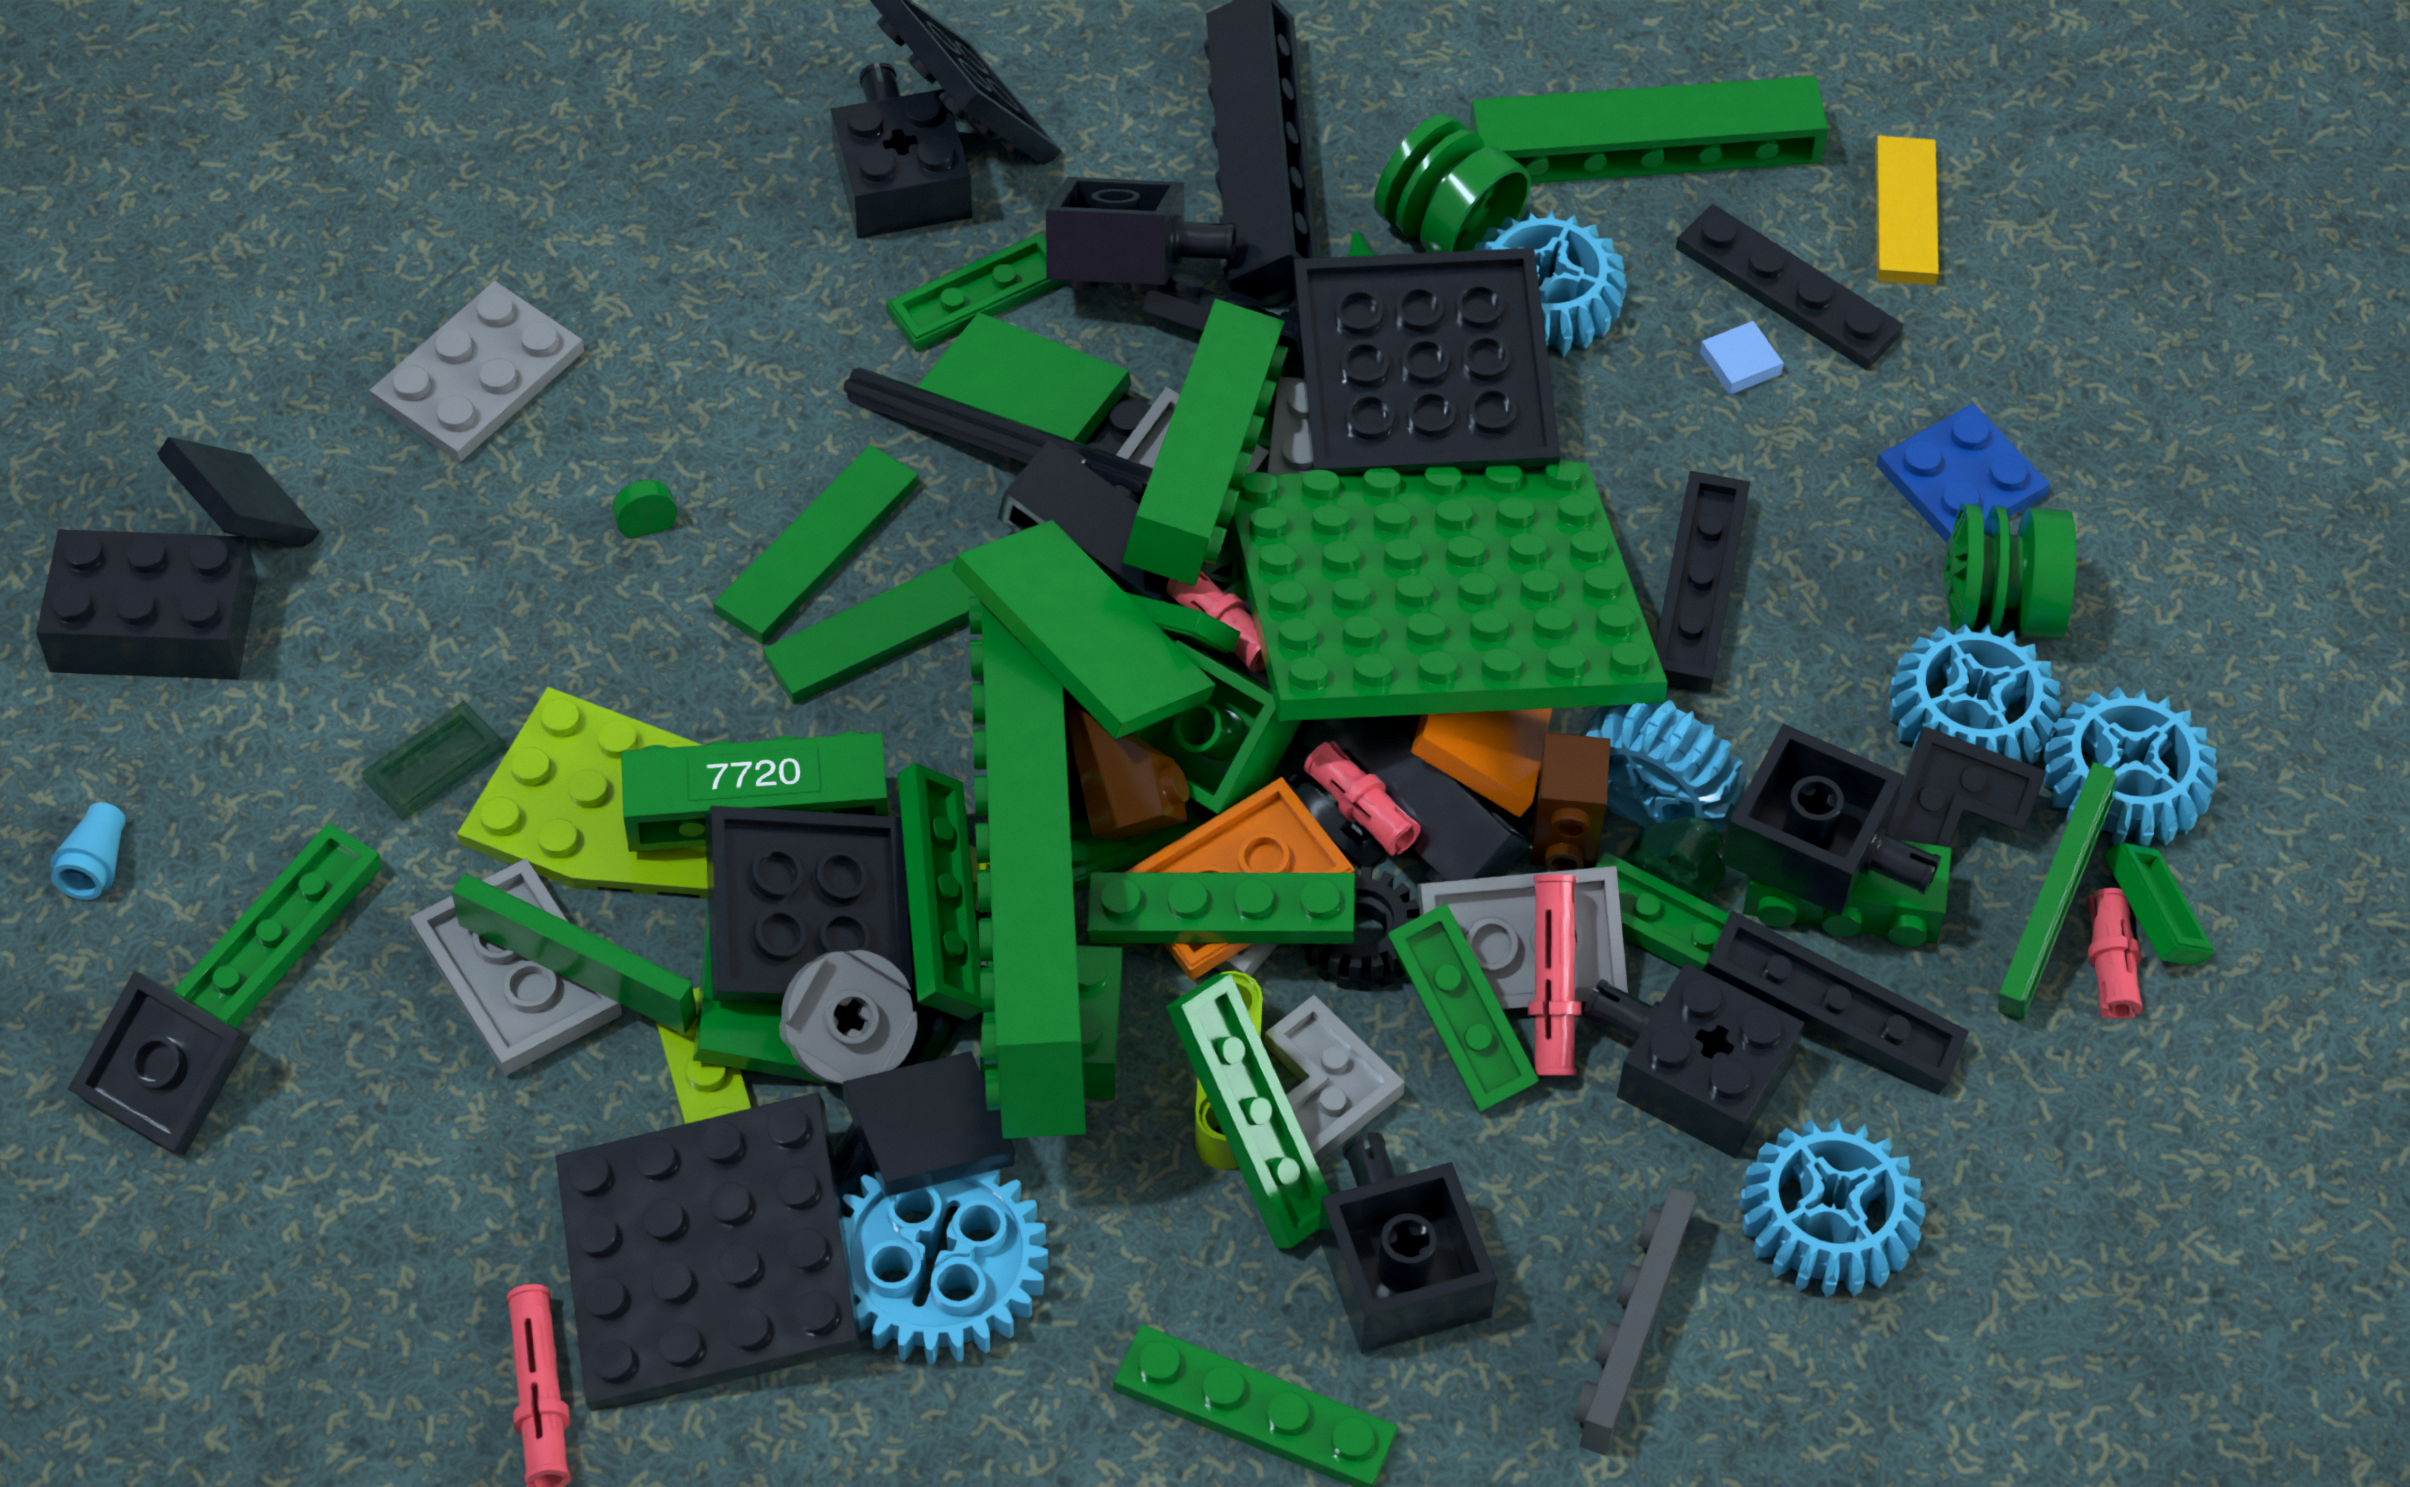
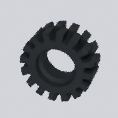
[1301,866,1419,991]

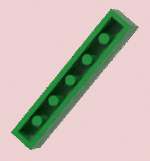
[1469,76,1829,184]
[1122,299,1288,586]

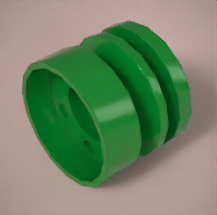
[1374,113,1531,253]
[1943,503,2076,641]

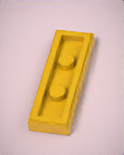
[1875,136,1939,285]

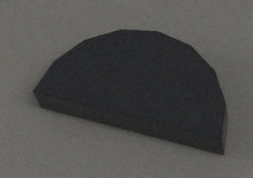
[1285,772,1385,867]

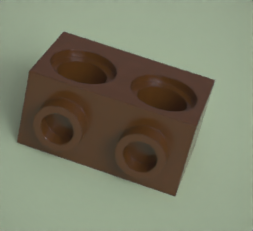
[1531,732,1610,872]

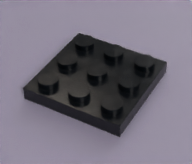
[870,0,1062,165]
[705,806,914,1007]

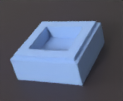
[1700,321,1784,395]

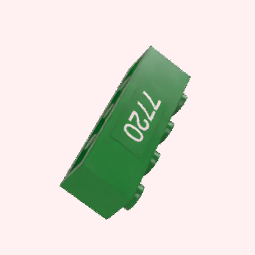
[621,731,888,852]

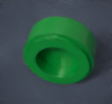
[612,480,677,538]

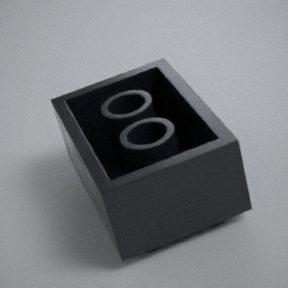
[36,529,258,680]

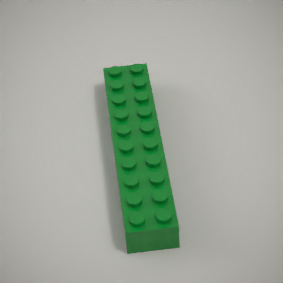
[969,596,1086,1139]

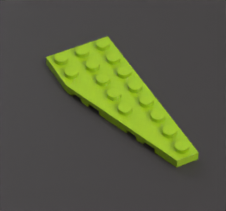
[457,687,990,921]

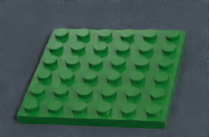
[1229,460,1668,721]

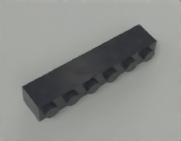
[1204,0,1318,308]
[1202,593,1532,883]

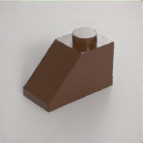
[1065,708,1189,842]

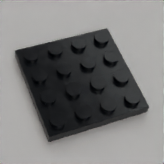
[1293,248,1561,476]
[556,1092,863,1411]

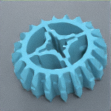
[1472,209,1627,357]
[1888,622,2062,766]
[2042,686,2218,847]
[1580,700,1747,846]
[1739,1117,1926,1299]

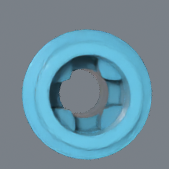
[50,802,126,900]

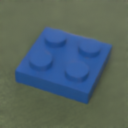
[1876,403,2050,543]

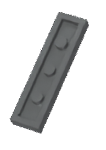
[1573,1186,1697,1456]

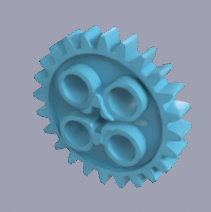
[842,1169,1048,1364]

